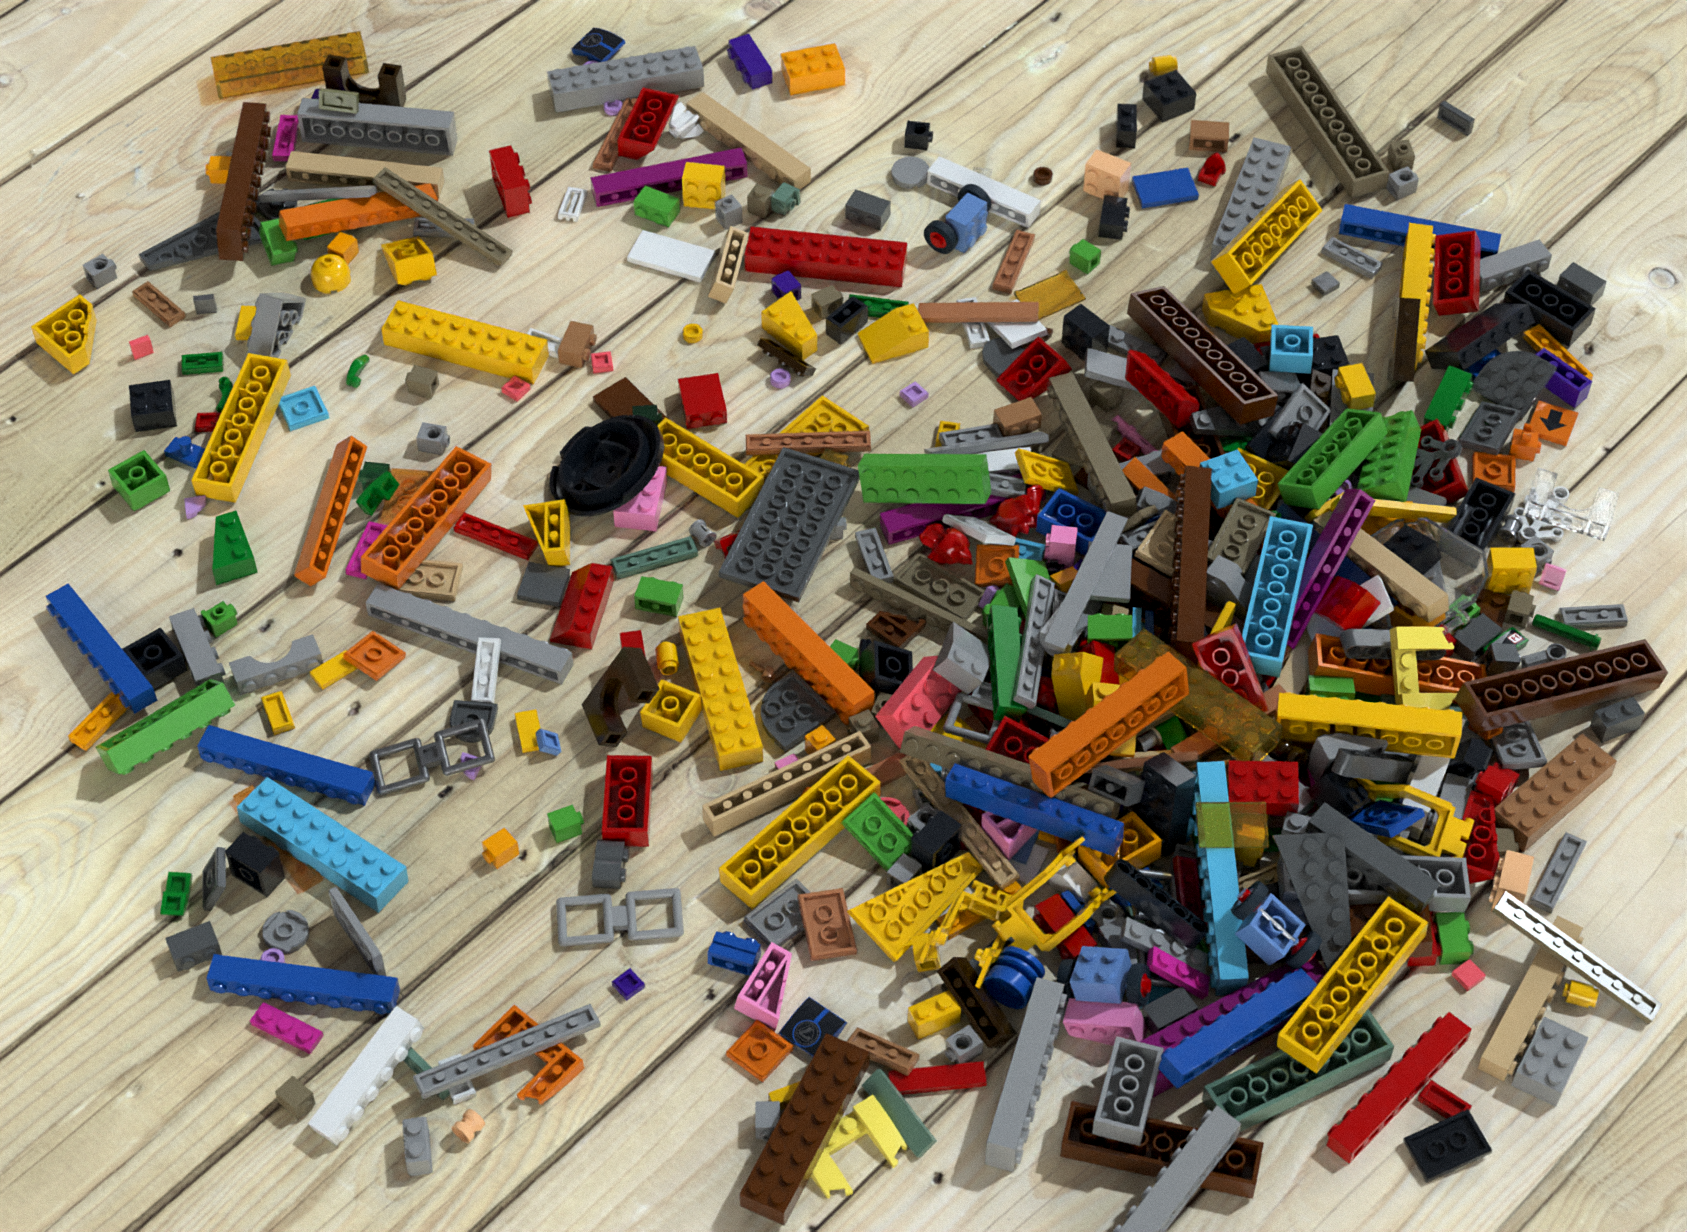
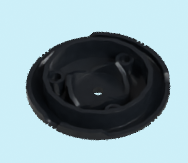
[549,415,664,517]

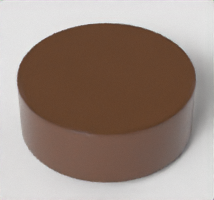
[1033,167,1053,185]

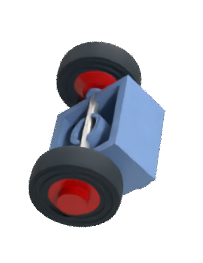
[924,184,991,254]
[1231,881,1322,970]
[1057,946,1151,1007]

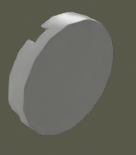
[892,157,930,189]
[262,910,310,954]

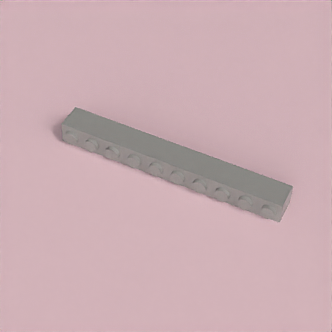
[366,584,573,685]

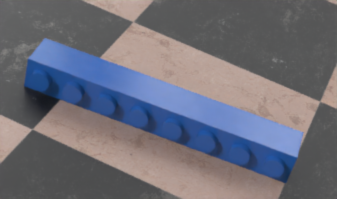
[1339,204,1501,259]
[46,583,158,714]
[197,725,376,806]
[945,763,1124,857]
[206,954,400,1014]
[1158,968,1317,1089]

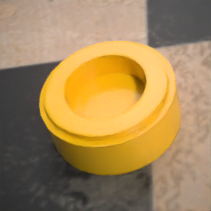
[682,323,703,343]

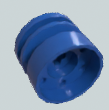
[983,946,1045,1009]

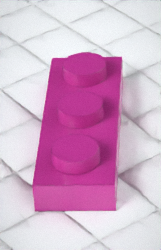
[272,115,299,162]
[345,521,388,580]
[1147,946,1210,999]
[250,1002,323,1054]

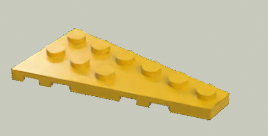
[744,395,869,479]
[846,852,983,962]

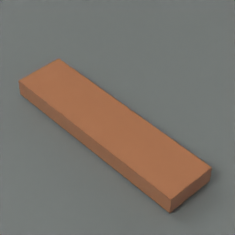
[992,230,1035,294]

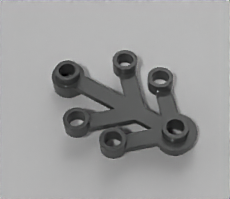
[1410,436,1462,488]

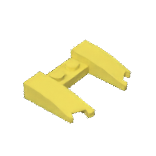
[1389,627,1457,710]
[811,1095,907,1198]

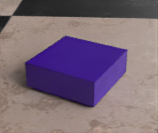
[612,968,645,1001]

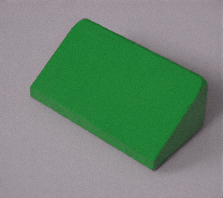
[1155,715,1189,750]

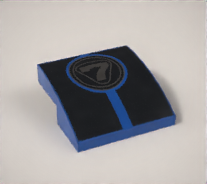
[571,27,626,62]
[779,997,847,1057]

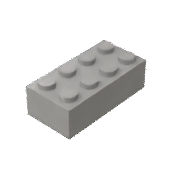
[1092,1036,1164,1146]

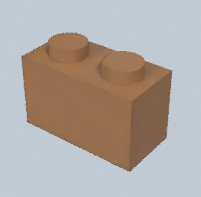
[1189,120,1229,152]
[558,321,597,368]
[993,397,1042,437]

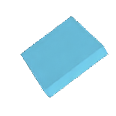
[278,386,329,431]

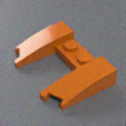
[473,1005,584,1104]

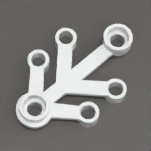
[1513,486,1574,544]

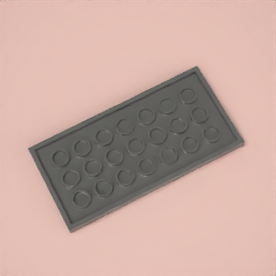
[719,447,860,603]

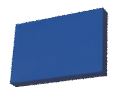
[1132,167,1199,209]
[1349,799,1425,838]

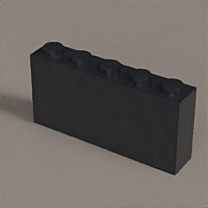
[1425,303,1535,371]

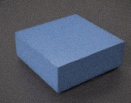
[535,729,561,756]

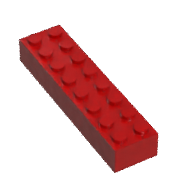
[744,226,908,288]

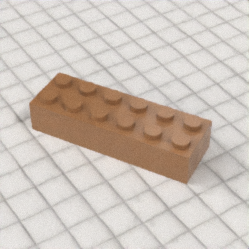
[1494,734,1617,852]

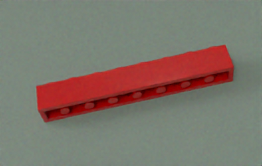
[1327,1012,1472,1164]

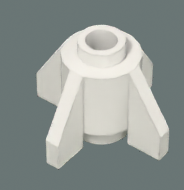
[669,101,704,139]

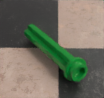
[1532,614,1602,650]

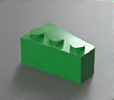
[1423,365,1474,432]
[212,510,258,585]

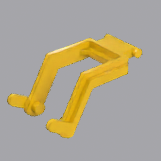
[1353,778,1474,858]
[991,836,1117,951]
[919,880,1011,989]

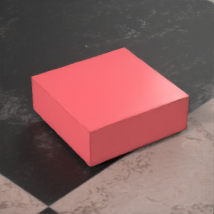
[129,335,154,360]
[591,351,613,373]
[501,375,531,402]
[1451,959,1486,991]

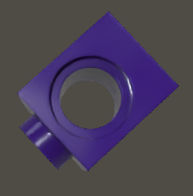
[771,270,801,301]

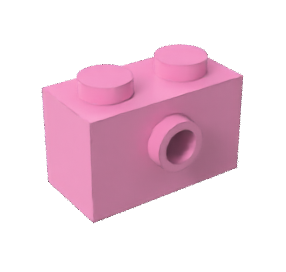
[1044,525,1077,570]

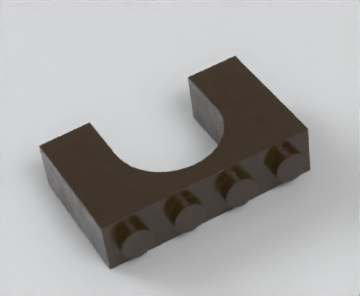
[322,54,407,107]
[1387,298,1421,382]
[581,647,660,747]

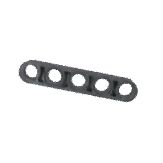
[1339,629,1446,660]
[1331,748,1414,783]

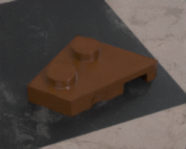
[1465,584,1511,628]
[866,611,926,649]

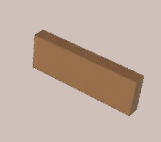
[132,281,186,327]
[847,1027,920,1076]

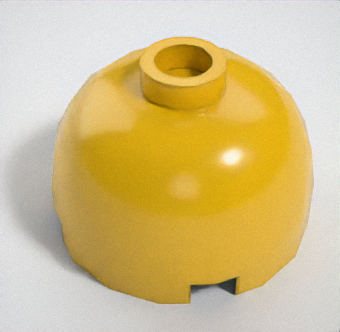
[311,254,351,294]

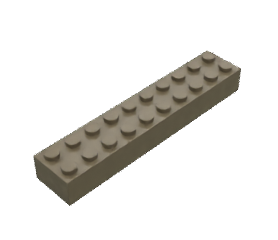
[1266,46,1389,199]

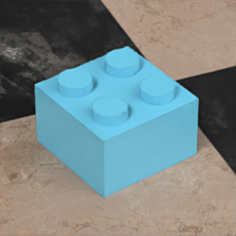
[1269,325,1313,374]
[1199,450,1258,509]

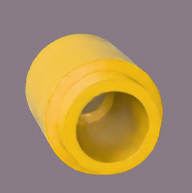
[1149,55,1178,76]
[655,641,679,675]
[1562,979,1599,1008]

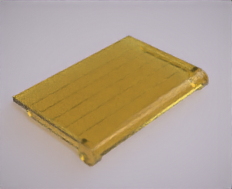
[1014,270,1086,320]
[1196,802,1269,848]

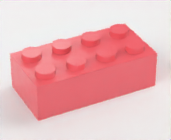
[875,655,962,749]

